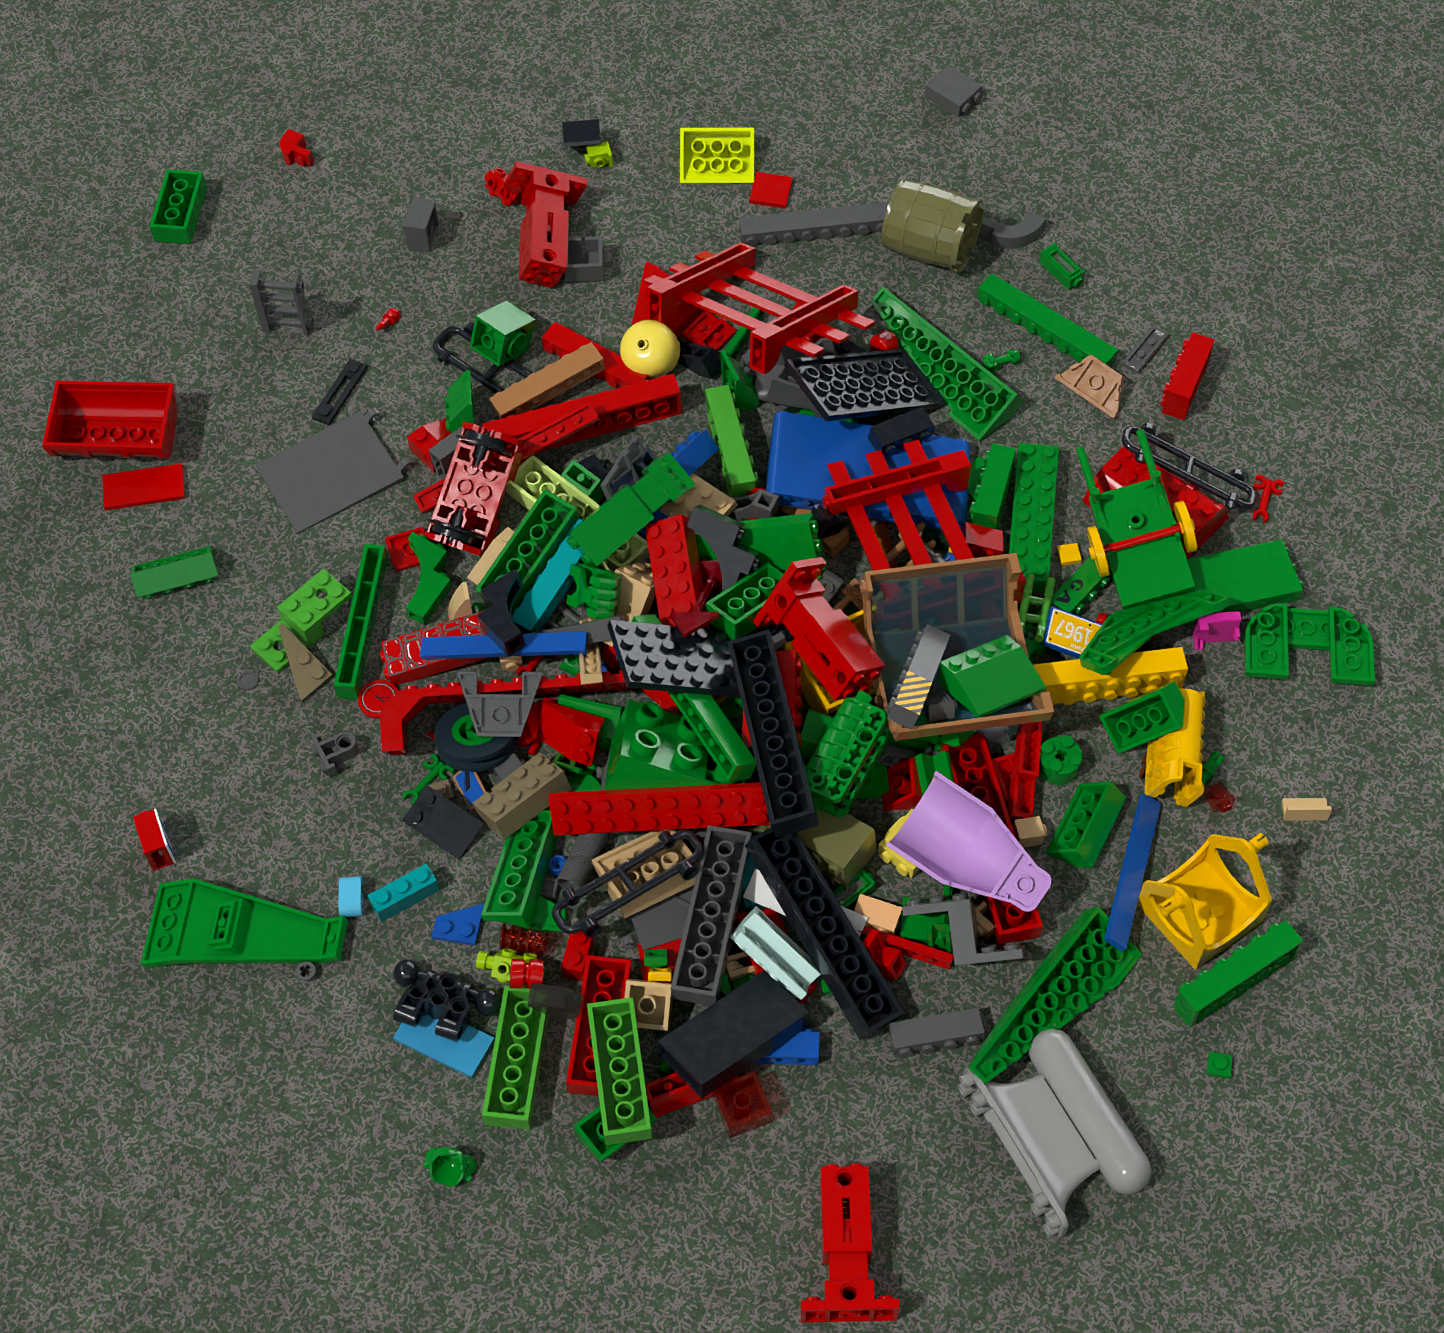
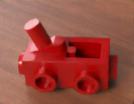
[484,168,522,206]

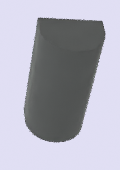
[872,743,917,766]

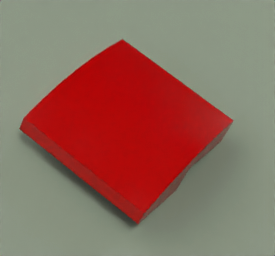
[680,310,736,351]

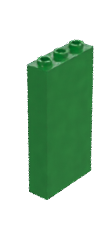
[695,513,826,579]
[1181,540,1304,625]

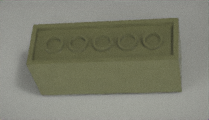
[740,776,877,890]

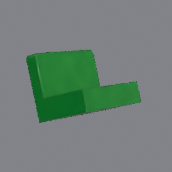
[915,750,954,796]

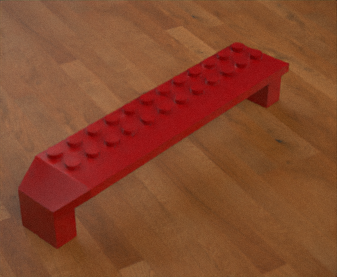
[379,670,683,755]

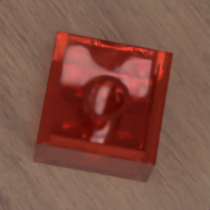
[712,1072,773,1139]

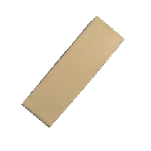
[448,582,473,621]

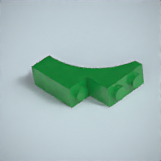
[405,532,452,625]

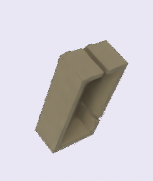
[472,752,572,840]

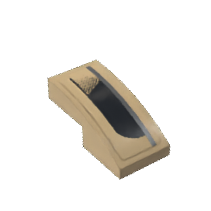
[726,952,756,981]

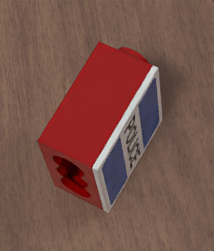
[133,809,176,871]

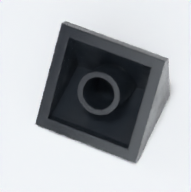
[562,119,601,147]

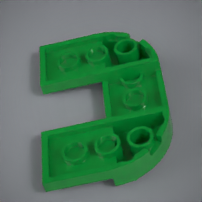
[1243,603,1375,686]

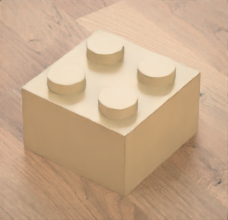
[625,979,673,1031]

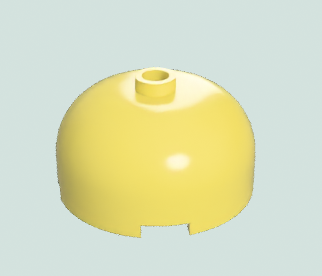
[620,320,680,379]

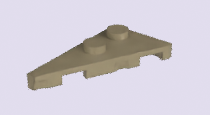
[279,623,332,702]

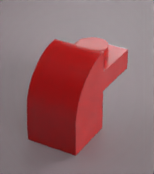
[280,129,314,167]
[863,929,907,981]

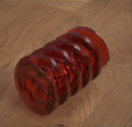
[499,923,549,959]

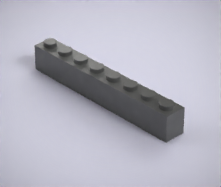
[739,202,889,247]

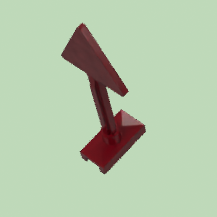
[670,558,722,637]

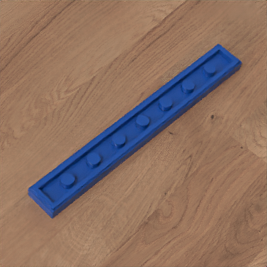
[420,632,588,660]
[1104,793,1161,951]

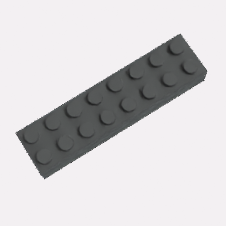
[670,825,752,1006]

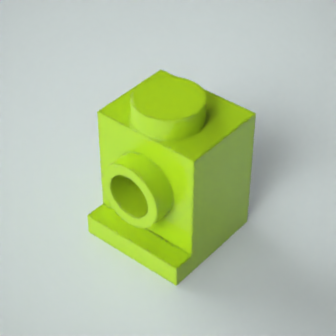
[584,141,613,168]

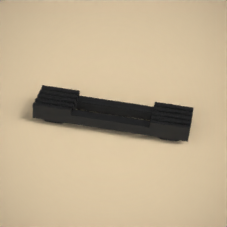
[312,359,367,426]

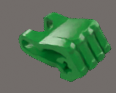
[566,563,621,619]

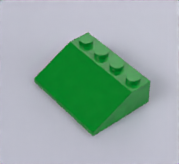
[937,635,1046,718]

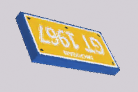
[1042,606,1102,659]

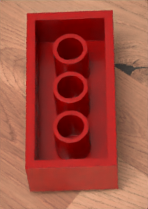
[1160,332,1215,420]

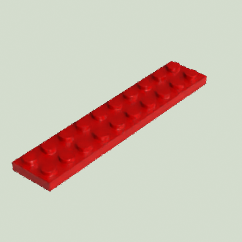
[548,782,770,835]

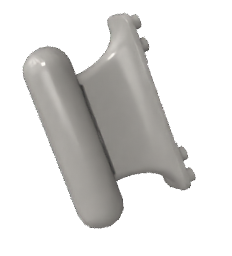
[957,1029,1152,1237]

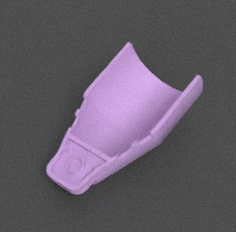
[886,771,1051,912]

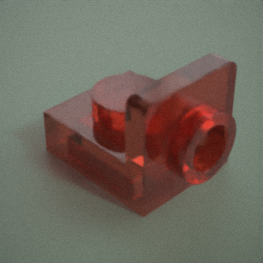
[1203,782,1236,813]

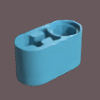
[338,876,363,917]

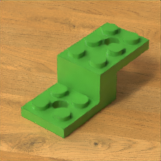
[250,569,352,673]

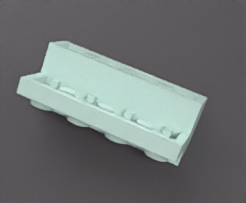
[730,906,820,1000]

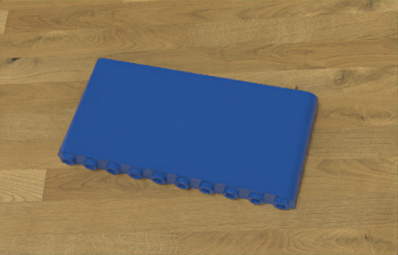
[765,411,971,530]

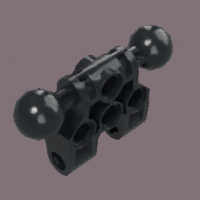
[393,959,503,1042]

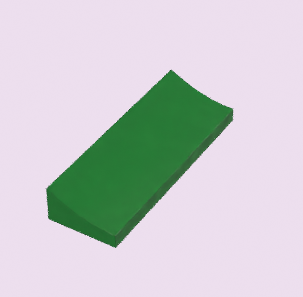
[481,810,558,929]

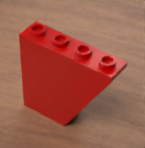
[632,261,704,338]

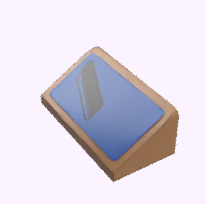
[453,771,486,812]

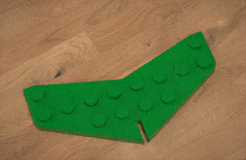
[1079,589,1231,675]

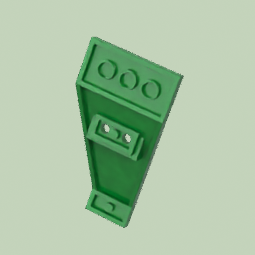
[140,878,348,968]

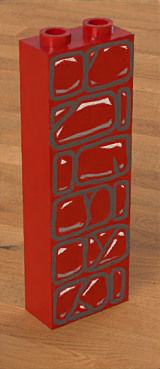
[380,611,489,685]

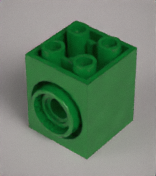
[470,301,535,367]

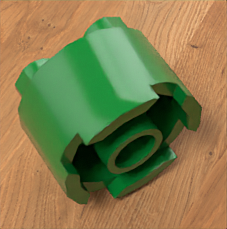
[1039,735,1083,785]

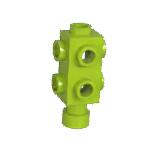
[476,948,545,988]

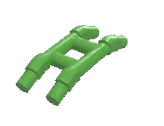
[1019,573,1056,642]

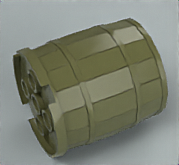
[881,179,984,273]

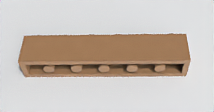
[489,342,605,419]

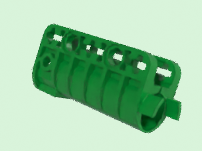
[805,690,890,818]

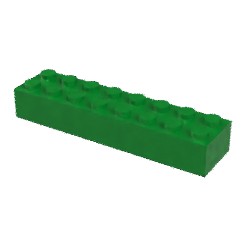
[1008,442,1059,593]

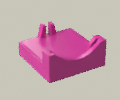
[1192,612,1241,650]

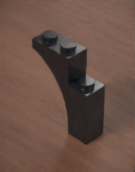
[477,569,526,657]

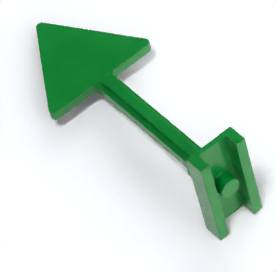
[925,872,953,954]

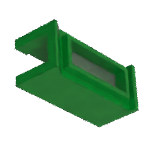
[1039,243,1085,291]
[832,868,875,910]

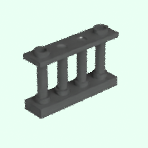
[249,269,314,336]

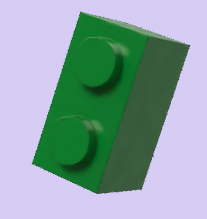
[561,459,605,504]

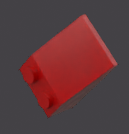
[407,418,451,473]
[537,700,605,766]

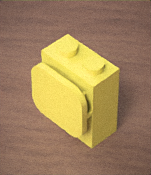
[878,809,920,878]

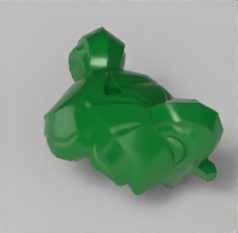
[423,1146,477,1187]

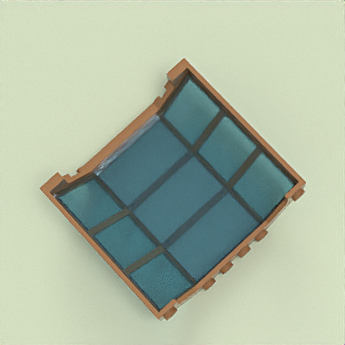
[860,553,1054,741]

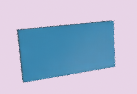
[393,1015,495,1079]

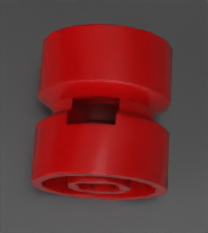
[510,959,544,990]

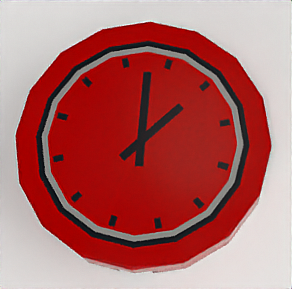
[358,680,398,719]

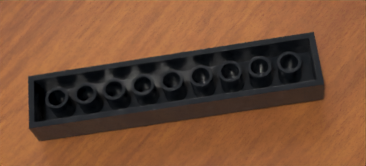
[728,629,820,838]
[745,827,904,1040]

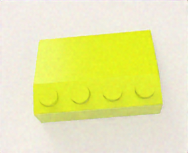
[680,128,754,183]

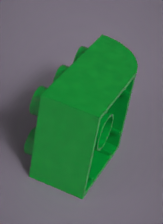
[604,699,748,790]

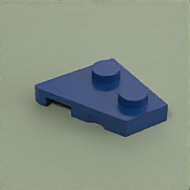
[431,904,484,946]

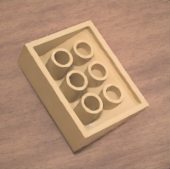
[592,829,699,918]

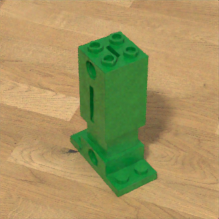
[566,452,696,566]

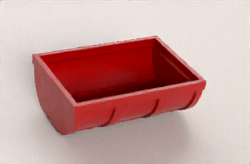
[42,381,177,459]
[1082,442,1229,559]

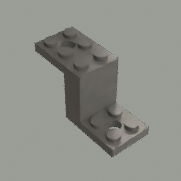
[902,892,1026,965]

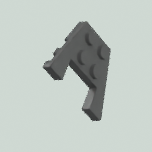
[600,437,666,508]
[457,671,542,737]

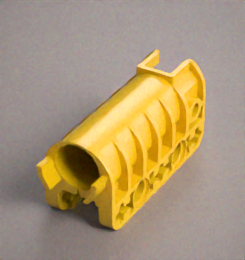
[1145,688,1206,807]

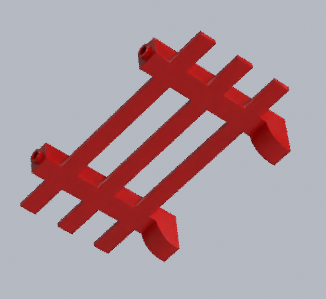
[643,242,875,375]
[822,440,1026,657]

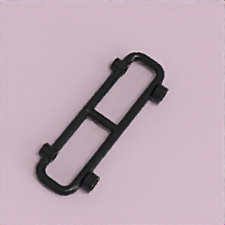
[433,322,554,410]
[1121,423,1256,510]
[552,830,704,938]

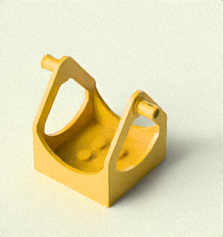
[1137,833,1272,970]

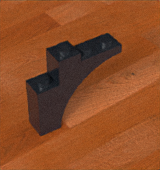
[687,504,761,592]

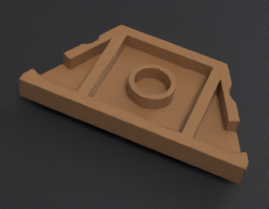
[1054,355,1124,419]

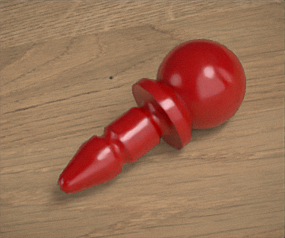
[376,308,401,331]

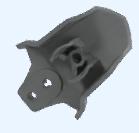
[754,338,837,417]

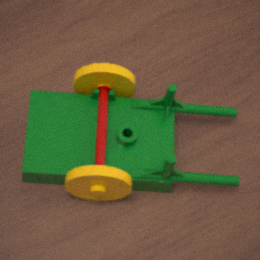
[1076,429,1197,609]

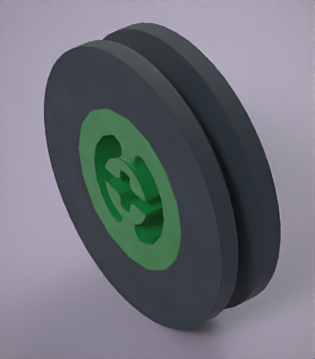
[434,703,518,772]

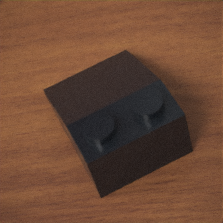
[402,785,485,859]

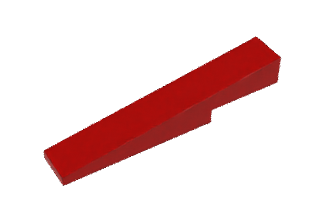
[1007,700,1042,823]

